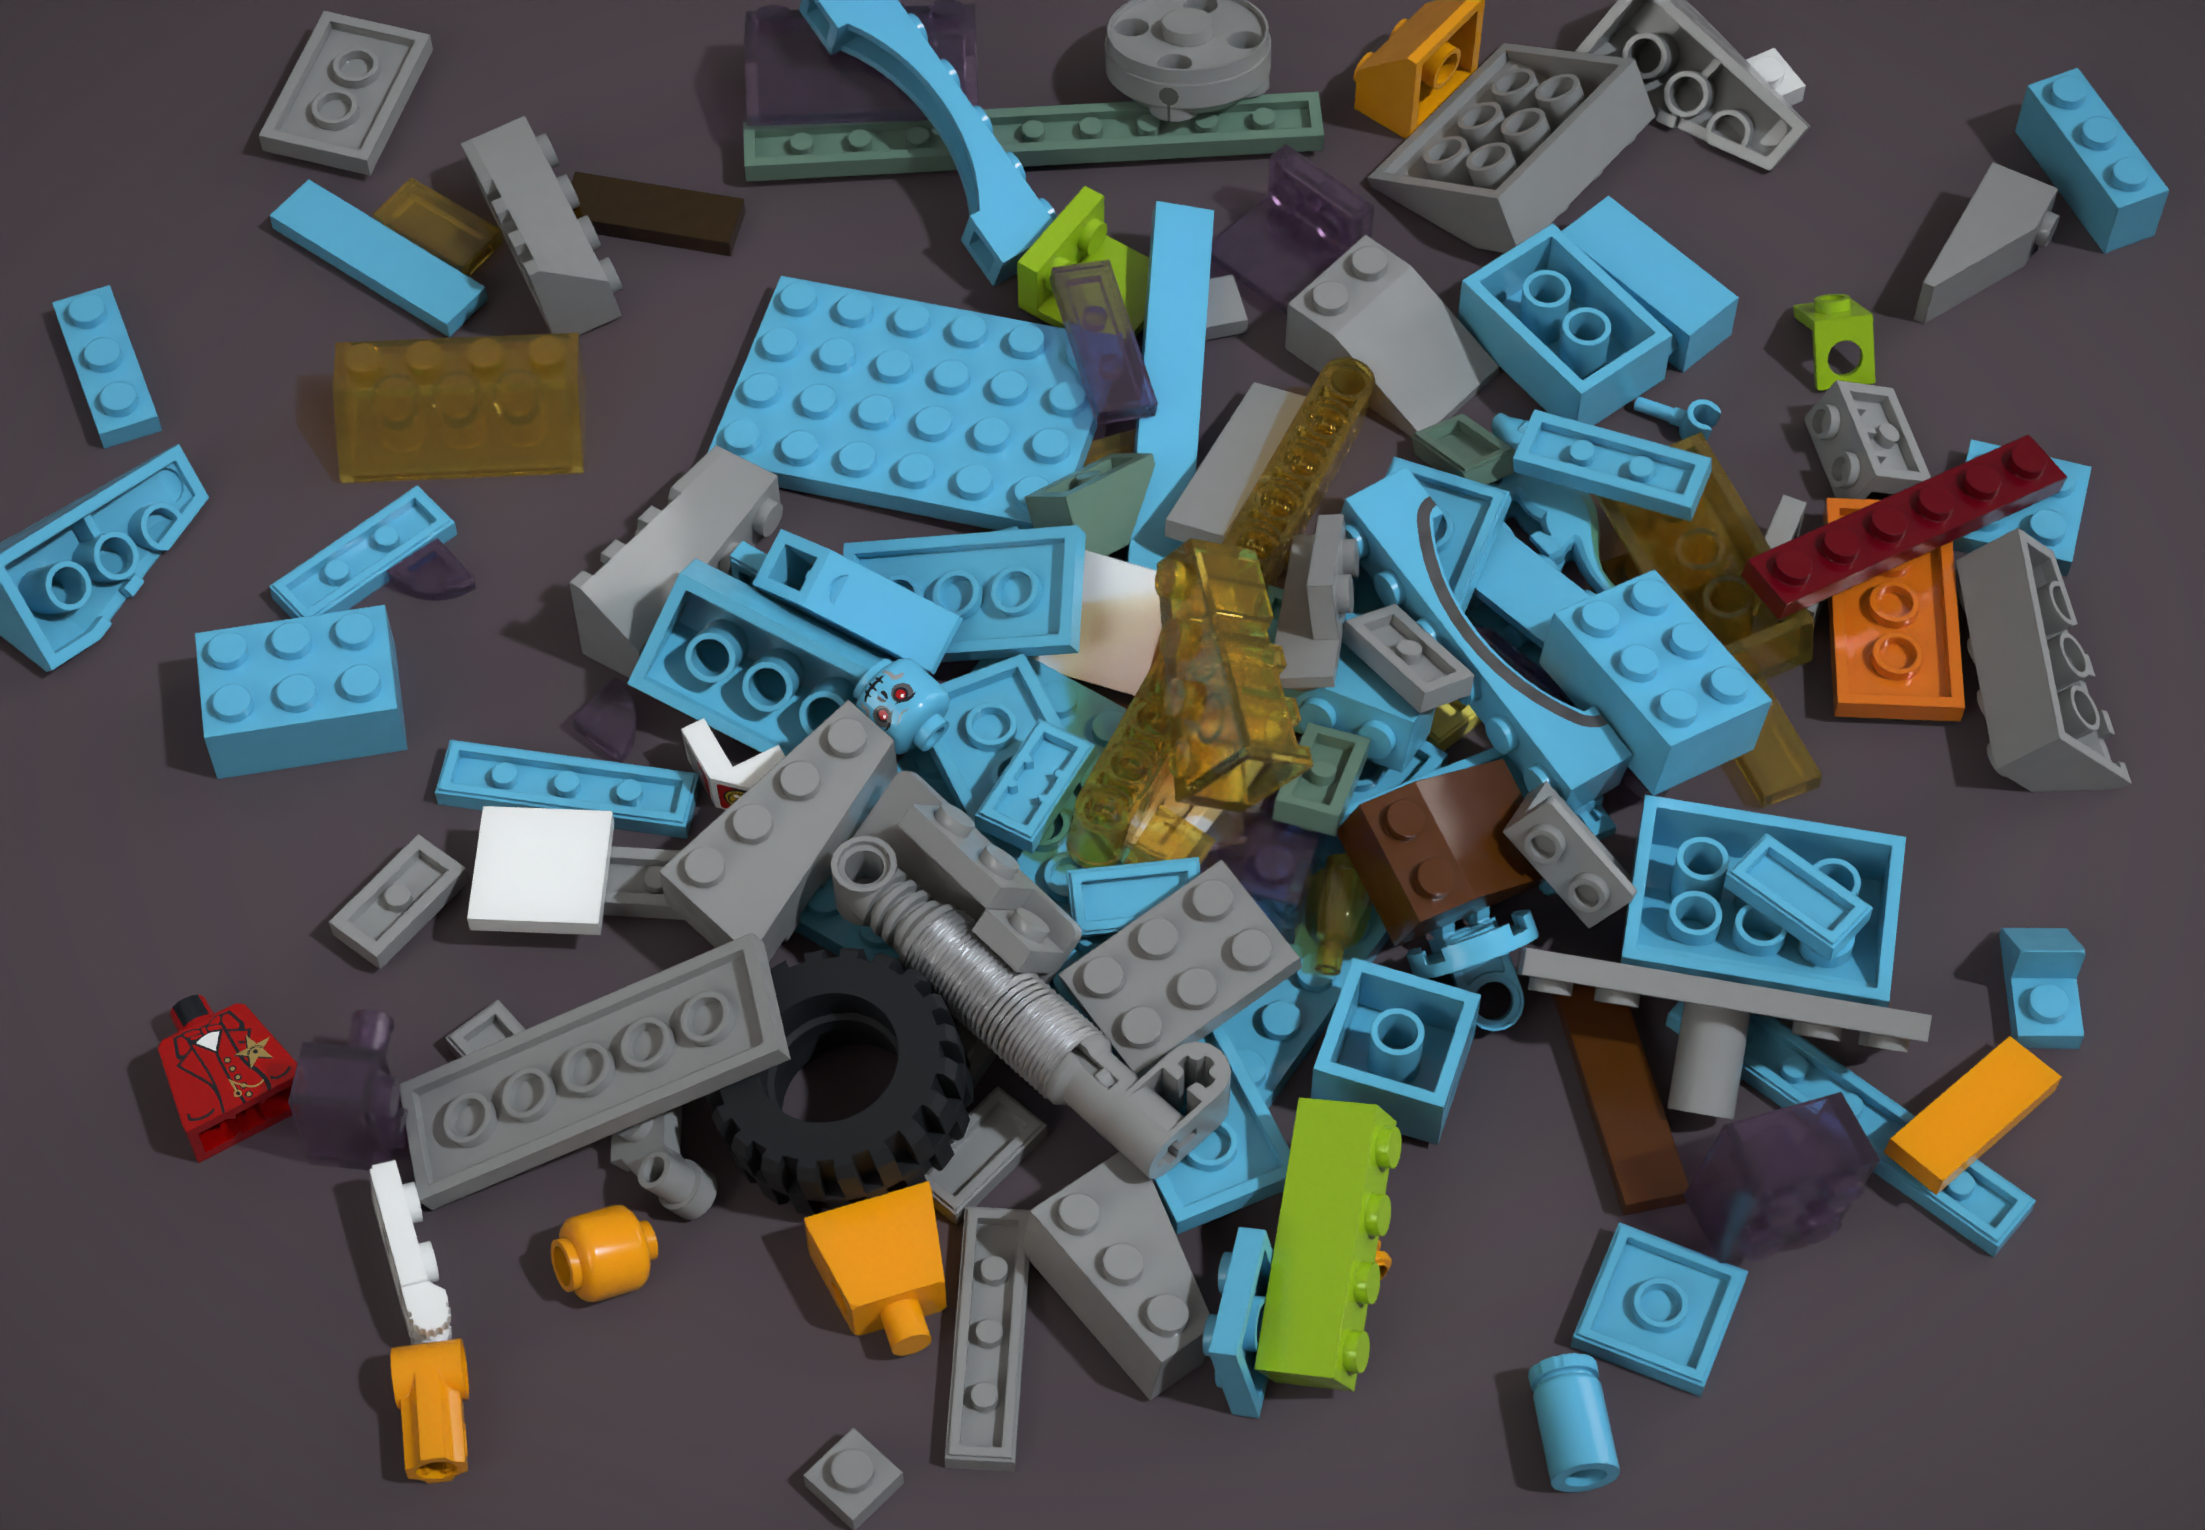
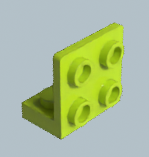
[1017,186,1149,352]

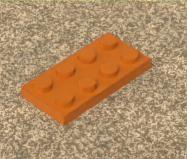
[1823,498,1965,722]

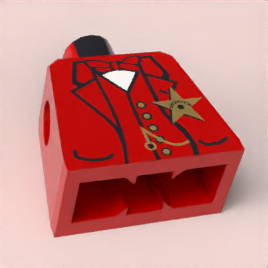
[157,995,314,1163]

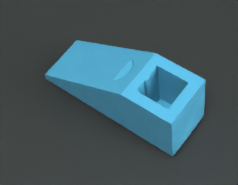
[752,529,963,675]

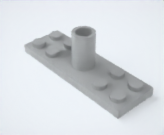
[1516,948,1932,1119]

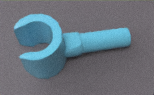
[1634,396,1721,446]

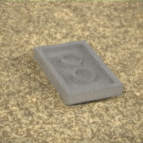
[259,11,433,176]
[1058,859,1302,1078]

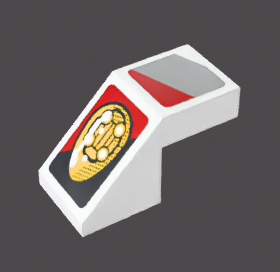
[681,718,785,810]

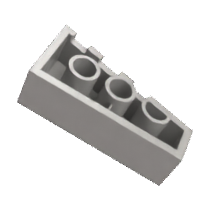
[659,700,898,962]

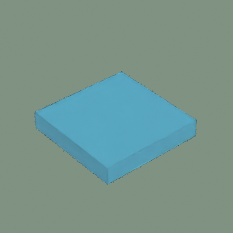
[1570,1222,1748,1397]

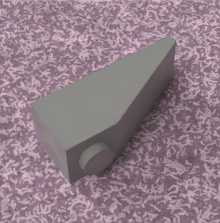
[1913,162,2060,324]

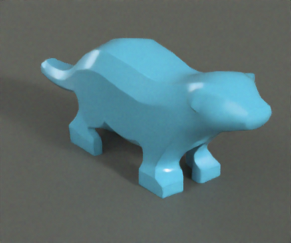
[1487,413,1615,593]

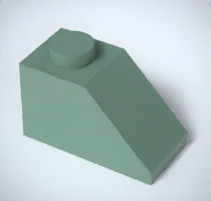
[1025,453,1155,556]

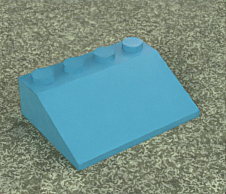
[1620,795,1906,1008]

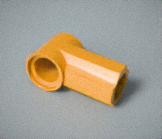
[390,1338,469,1484]

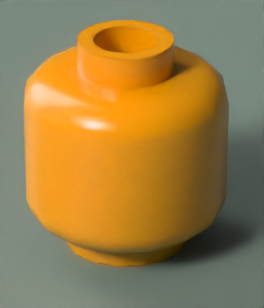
[550,1205,658,1302]

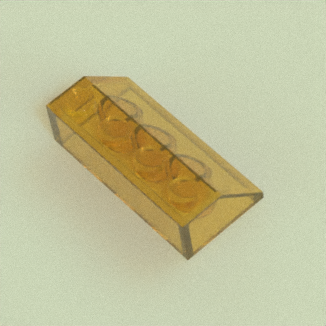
[333,333,586,483]
[1595,432,1814,683]

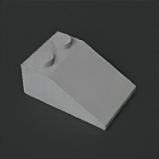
[1285,235,1499,437]

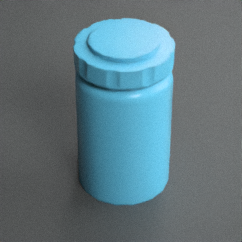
[1528,1353,1620,1492]

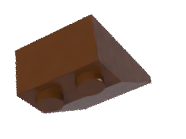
[1337,759,1547,947]

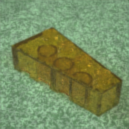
[1155,538,1314,813]

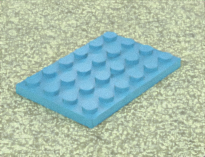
[708,276,1123,530]

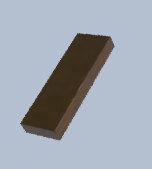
[571,172,746,256]

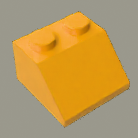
[1353,0,1485,139]

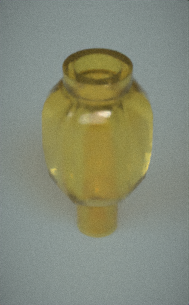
[1305,854,1372,976]

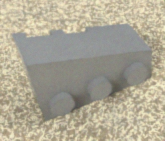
[1021,1152,1210,1400]

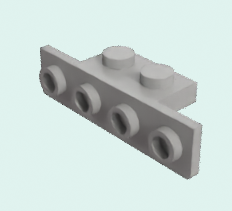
[1269,514,1359,691]

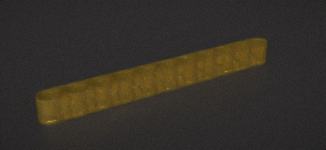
[1066,357,1375,868]

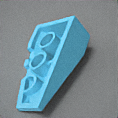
[0,444,209,672]

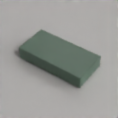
[1411,414,1516,485]

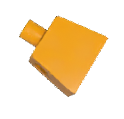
[804,1181,947,1356]

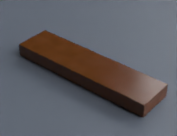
[1552,984,1691,1216]

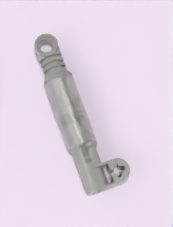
[831,835,1231,1179]

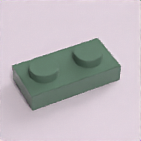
[1272,722,1371,836]

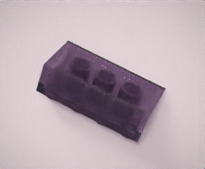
[744,0,979,126]

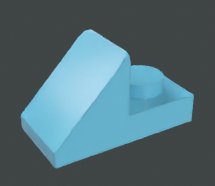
[1999,928,2086,1049]

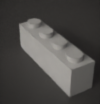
[461,116,623,345]
[569,445,783,678]
[1956,528,2132,792]

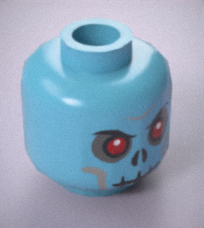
[853,658,950,754]

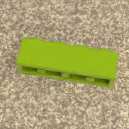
[1254,1097,1402,1392]

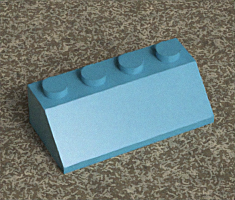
[627,558,896,756]

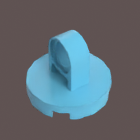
[1406,910,1539,1032]

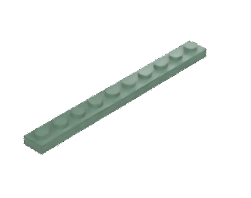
[743,91,1324,182]

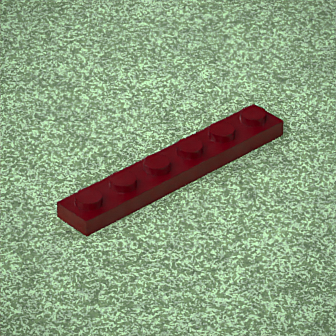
[1741,434,2067,620]

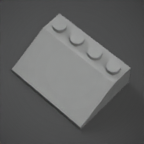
[1367,43,1655,253]

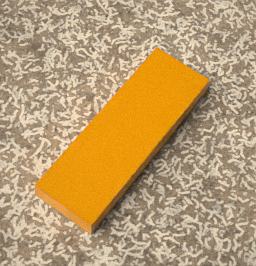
[1884,1036,2062,1195]

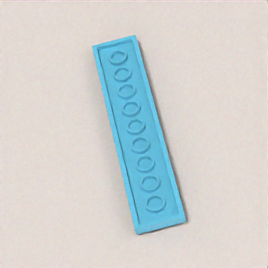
[928,653,1290,1235]

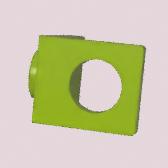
[1793,294,1876,391]

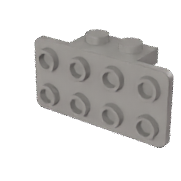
[853,771,1082,990]

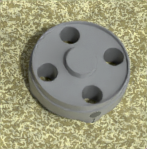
[1104,0,1271,122]

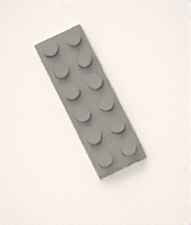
[399,933,790,1210]

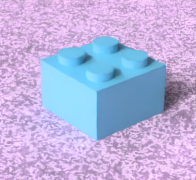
[1311,957,1481,1145]

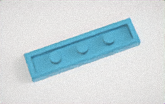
[269,179,488,338]
[435,740,700,839]

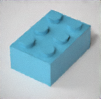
[1458,223,1673,425]
[1539,569,1772,796]
[195,605,408,779]

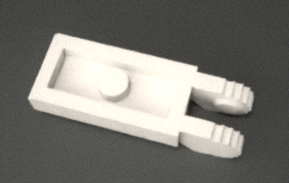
[369,1160,452,1344]

